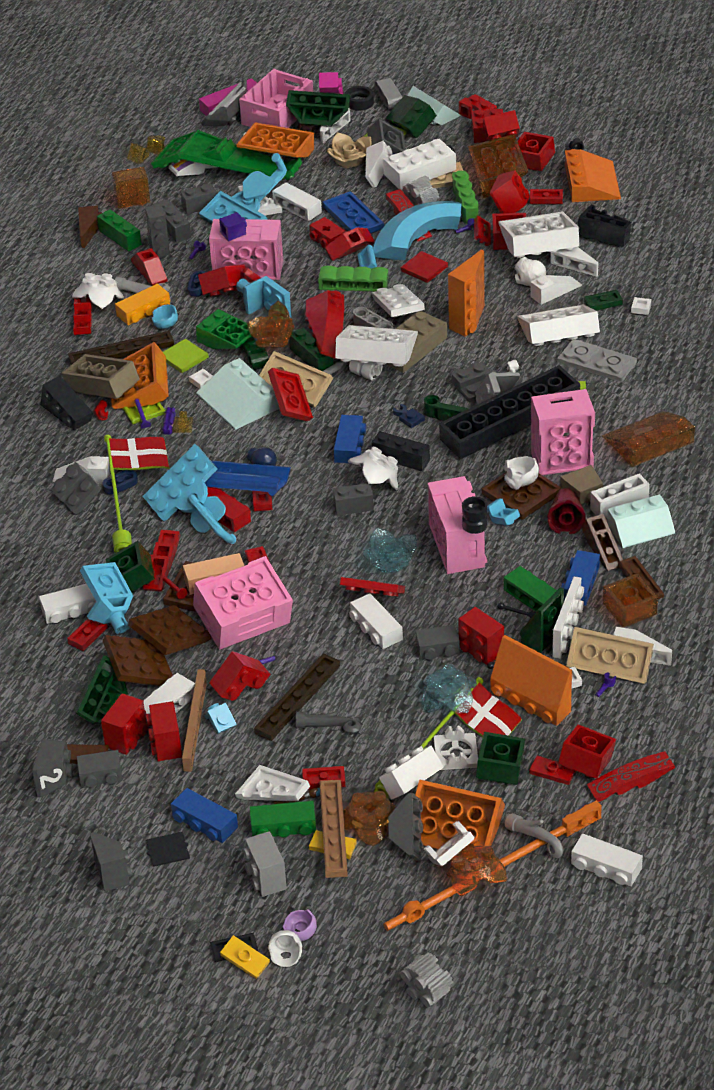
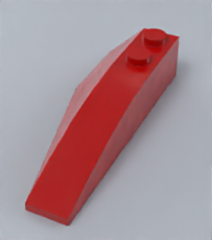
[305,290,344,359]

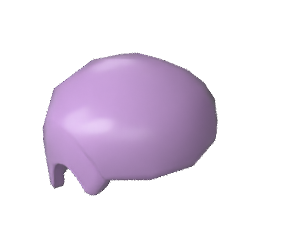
[283,909,317,941]

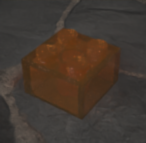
[112,167,150,208]
[603,573,658,627]

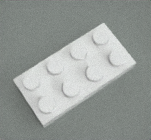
[372,284,425,317]
[553,577,584,659]

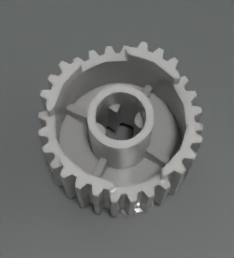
[403,176,440,206]
[400,952,454,1008]

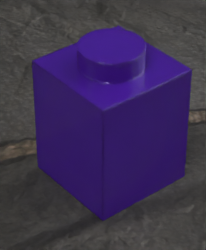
[219,212,247,241]

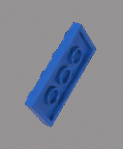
[322,191,384,233]

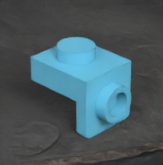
[487,498,520,526]
[204,703,237,734]

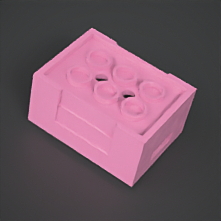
[239,69,313,128]
[209,219,283,280]
[531,389,595,475]
[428,476,487,574]
[193,556,293,650]

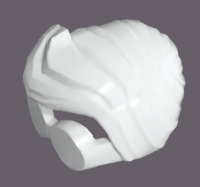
[515,257,546,286]
[504,456,539,490]

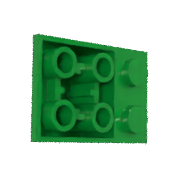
[196,309,259,349]

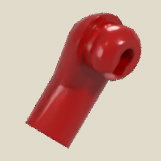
[93,400,109,421]

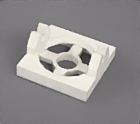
[434,726,478,770]
[424,821,475,866]

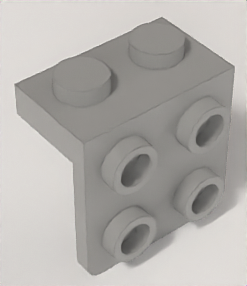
[475,372,520,404]

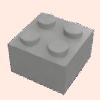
[243,831,287,897]

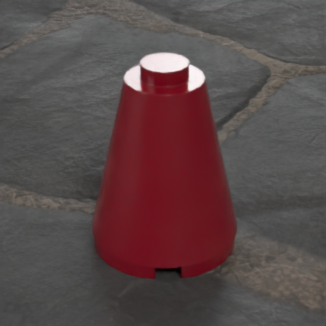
[547,488,586,534]

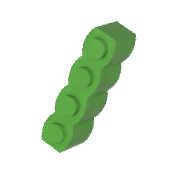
[452,170,479,224]
[318,266,389,291]

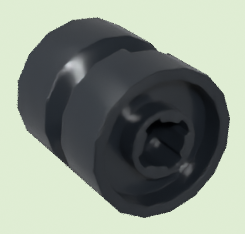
[462,496,487,534]

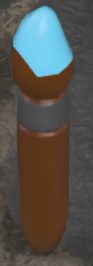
[273,788,320,804]

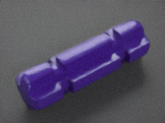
[162,407,176,435]

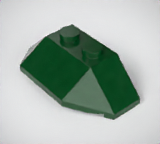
[286,90,350,127]
[74,655,128,724]

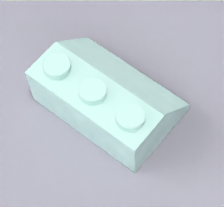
[407,86,461,125]
[607,494,675,548]

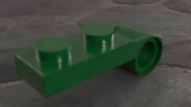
[241,334,269,370]
[424,395,469,421]

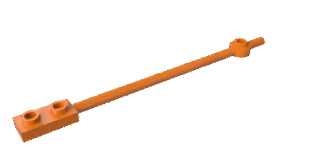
[383,800,602,931]

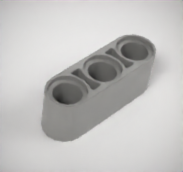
[375,78,402,110]
[353,307,394,329]

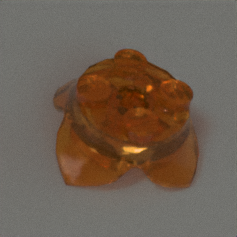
[247,301,294,348]
[343,791,396,846]
[446,843,507,896]

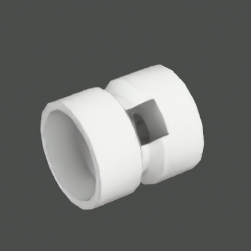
[349,360,383,381]

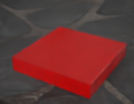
[401,251,448,283]

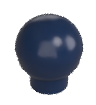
[247,447,277,466]

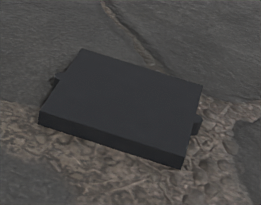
[146,832,190,867]

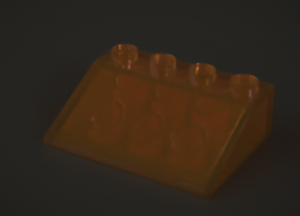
[468,134,529,198]
[602,411,695,467]

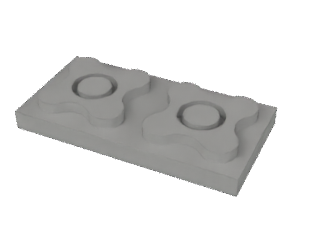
[557,339,637,382]

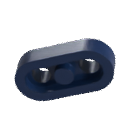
[187,270,205,296]
[102,470,138,494]

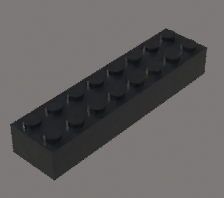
[439,365,580,459]

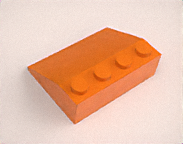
[237,123,314,158]
[565,149,621,202]
[448,250,484,337]
[111,342,169,409]
[490,635,572,726]
[415,780,505,860]

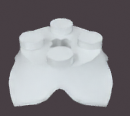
[72,273,124,309]
[348,447,398,490]

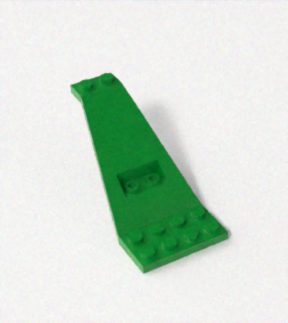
[151,130,302,180]

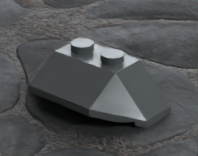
[201,78,248,126]

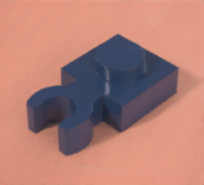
[393,404,425,428]

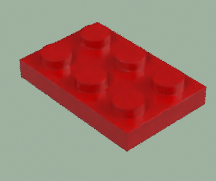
[268,368,313,421]
[340,577,405,597]

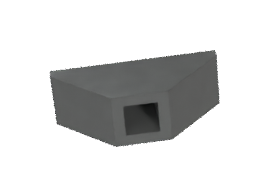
[388,793,424,861]

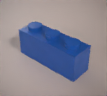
[334,415,366,464]
[561,550,600,606]
[171,788,238,843]

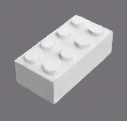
[383,139,456,190]

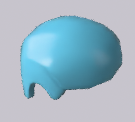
[152,304,178,329]

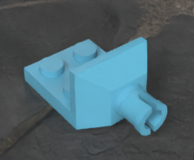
[236,276,292,321]
[80,562,133,634]

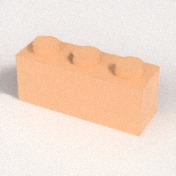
[183,553,244,595]

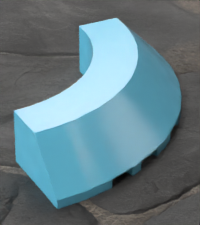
[373,201,461,260]

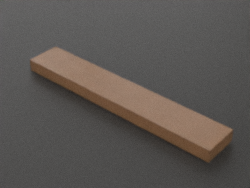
[182,669,207,772]
[320,780,348,878]

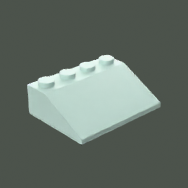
[196,358,280,430]

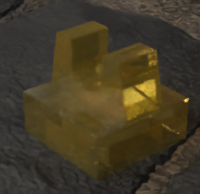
[147,135,165,155]
[127,143,149,164]
[174,411,193,433]

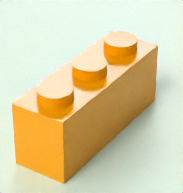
[115,284,170,325]

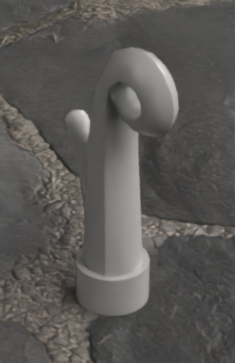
[115,276,170,293]
[505,813,563,858]

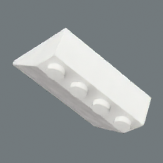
[499,212,579,258]
[517,304,600,346]
[336,325,418,366]

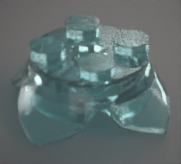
[363,527,417,574]
[422,664,477,713]

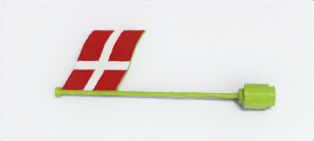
[104,435,170,553]
[374,677,522,801]

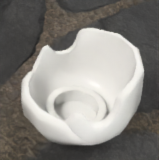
[268,930,302,967]

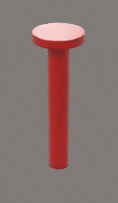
[163,576,187,599]

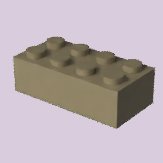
[386,311,447,373]
[61,354,140,399]

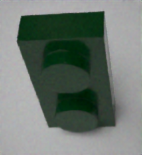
[584,290,623,310]

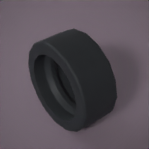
[345,86,374,111]

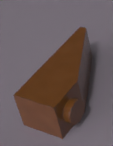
[78,205,102,248]
[581,514,623,571]

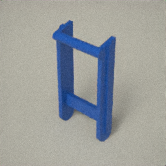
[205,461,291,496]

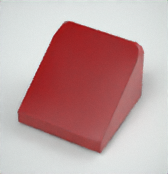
[459,97,472,119]

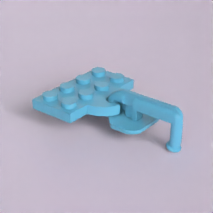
[199,153,287,223]
[143,444,236,544]

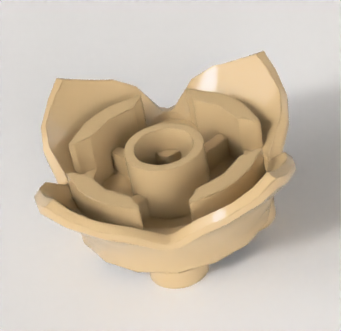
[327,132,371,168]

